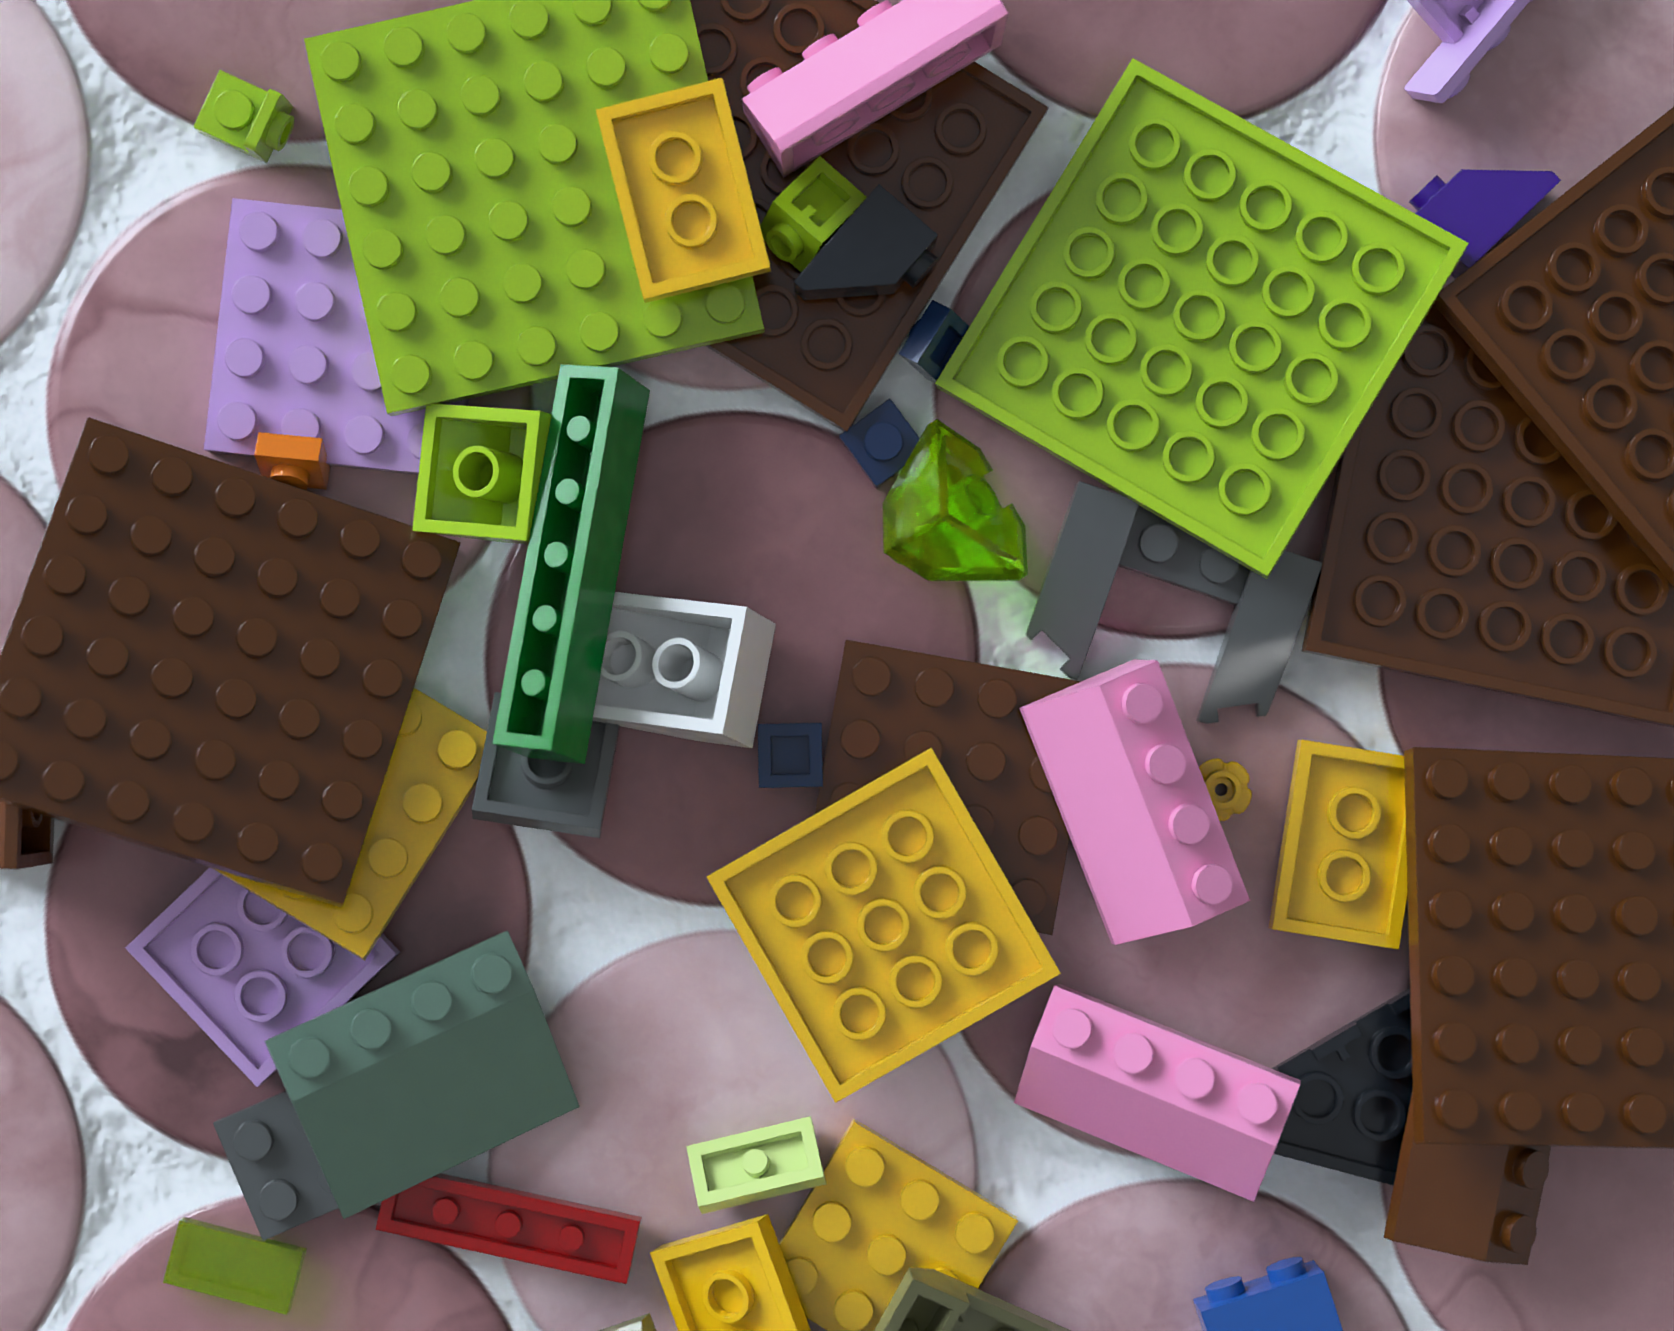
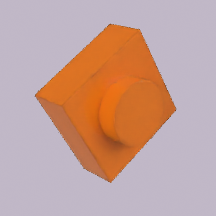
[254,432,331,490]

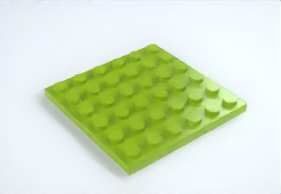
[304,0,765,416]
[935,58,1469,579]

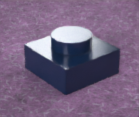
[899,300,970,383]
[839,398,928,489]
[758,723,823,788]

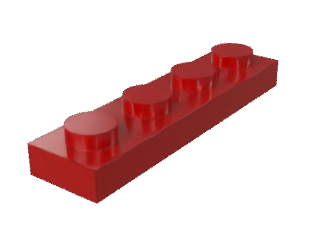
[375,1173,642,1284]

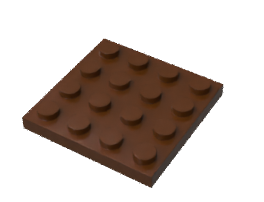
[815,640,1081,935]

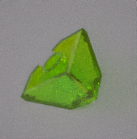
[883,419,1028,581]

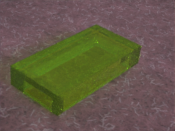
[163,1217,307,1315]

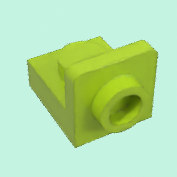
[193,70,294,163]
[760,156,867,272]

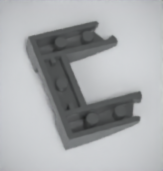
[1025,481,1322,724]

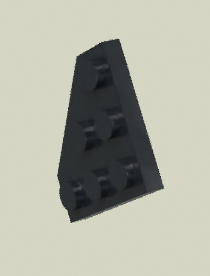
[1271,989,1413,1186]

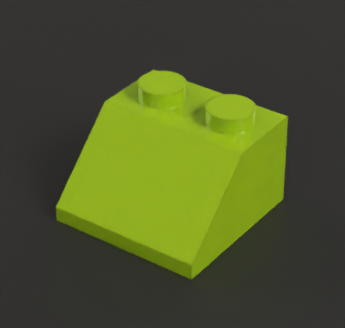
[412,404,552,545]

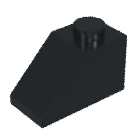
[793,184,938,300]

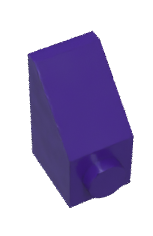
[1409,169,1561,279]

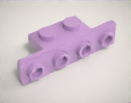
[1404,0,1533,103]

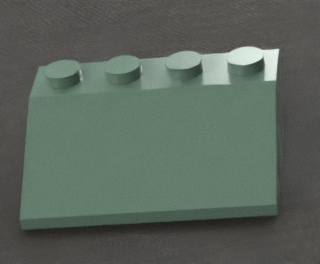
[264,930,580,1219]

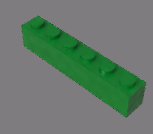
[492,364,650,764]

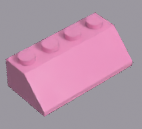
[742,0,1008,177]
[1020,659,1250,945]
[1014,984,1301,1202]

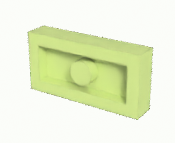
[686,1116,827,1214]

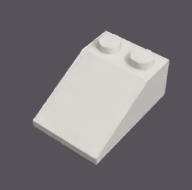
[593,592,776,748]

